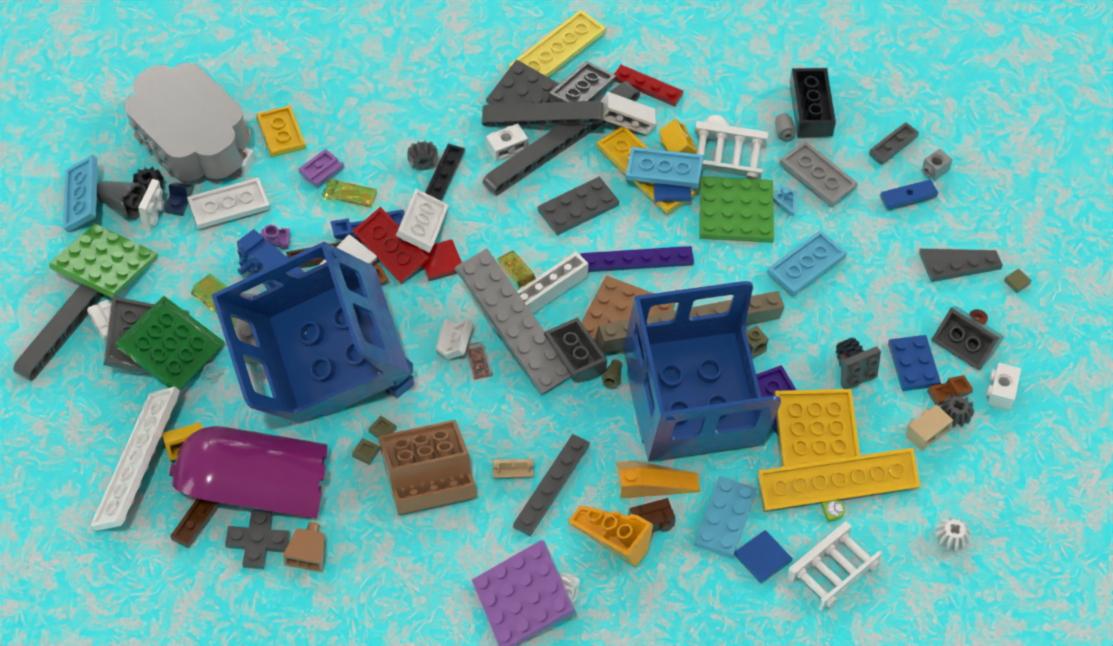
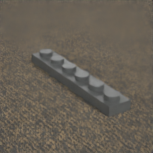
[513,434,590,537]

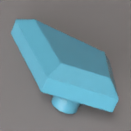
[773,185,797,216]

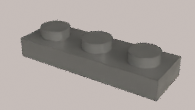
[869,122,919,164]

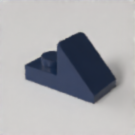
[164,182,194,216]

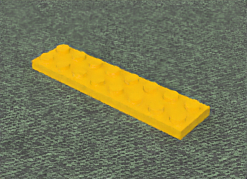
[757,448,921,511]

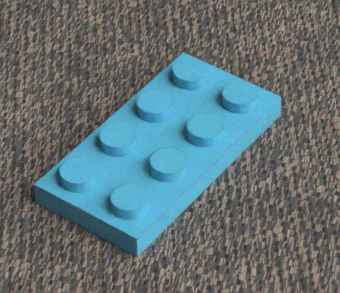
[626,147,704,188]
[63,155,98,232]
[767,230,847,296]
[694,476,757,559]

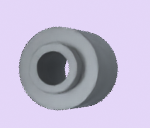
[775,113,796,140]

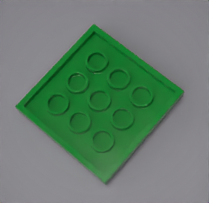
[115,296,225,391]

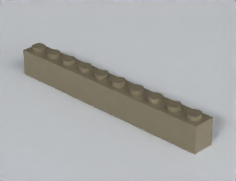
[595,291,785,353]

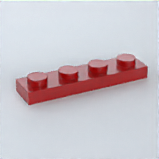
[614,64,684,107]

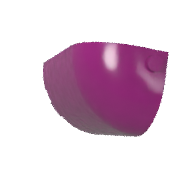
[169,426,327,518]

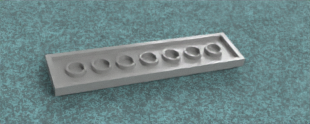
[455,249,573,395]

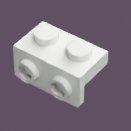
[435,318,474,360]

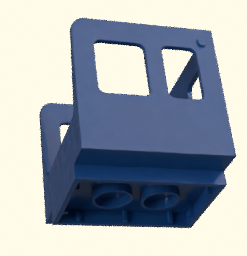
[212,242,411,423]
[624,281,781,461]

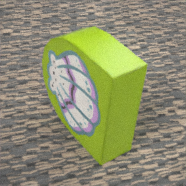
[821,500,845,522]

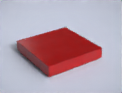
[421,239,462,281]

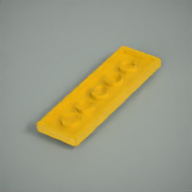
[596,127,695,215]

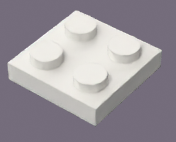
[138,179,165,232]

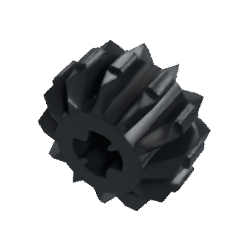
[133,166,164,190]

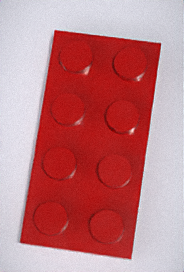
[352,207,430,285]

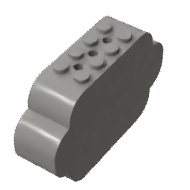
[124,63,251,181]

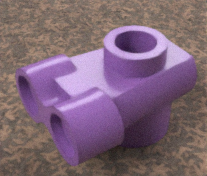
[261,224,290,249]

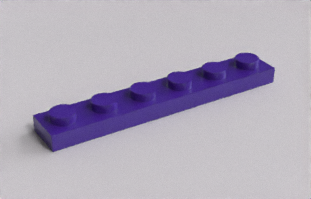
[580,246,694,272]

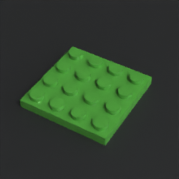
[699,176,774,243]
[49,224,158,298]

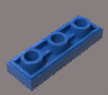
[880,179,938,210]

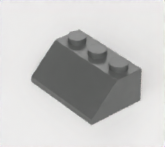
[931,306,1004,370]
[544,317,607,380]

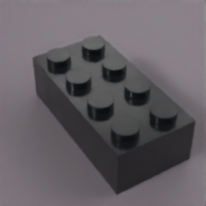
[789,68,836,137]

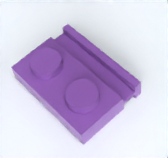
[299,149,344,188]

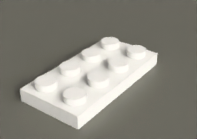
[187,177,270,229]
[396,189,449,252]

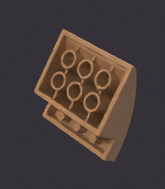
[378,420,477,515]

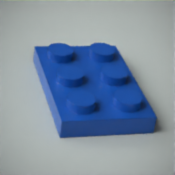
[888,335,941,391]

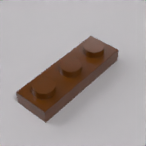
[170,498,220,548]

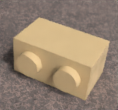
[906,404,953,451]

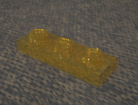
[497,250,536,288]

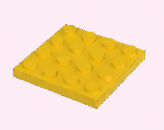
[773,389,860,467]

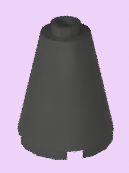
[97,181,147,219]

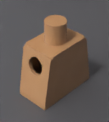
[283,522,326,573]

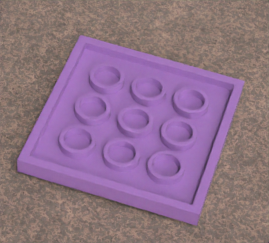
[472,540,576,646]

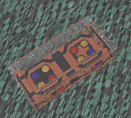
[466,341,493,380]

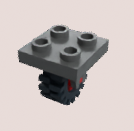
[836,337,881,389]

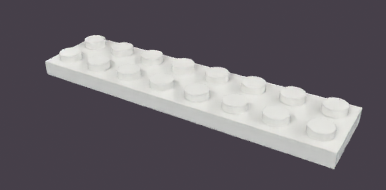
[90,387,180,531]

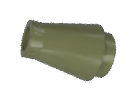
[602,359,622,388]

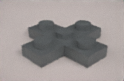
[225,510,290,569]

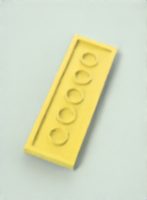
[508,10,606,77]

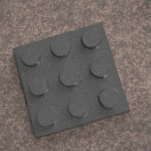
[486,59,559,128]

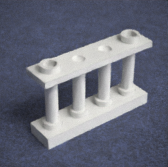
[695,121,768,179]
[786,521,881,611]

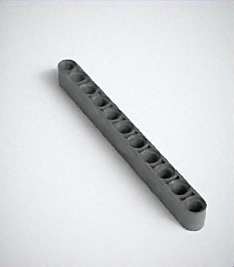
[482,81,640,195]

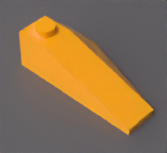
[616,460,700,499]
[568,506,653,567]

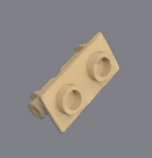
[493,457,534,478]

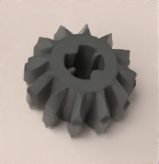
[407,140,438,170]
[940,393,974,427]

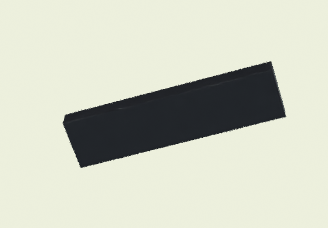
[425,143,465,201]

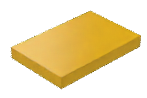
[256,105,306,158]

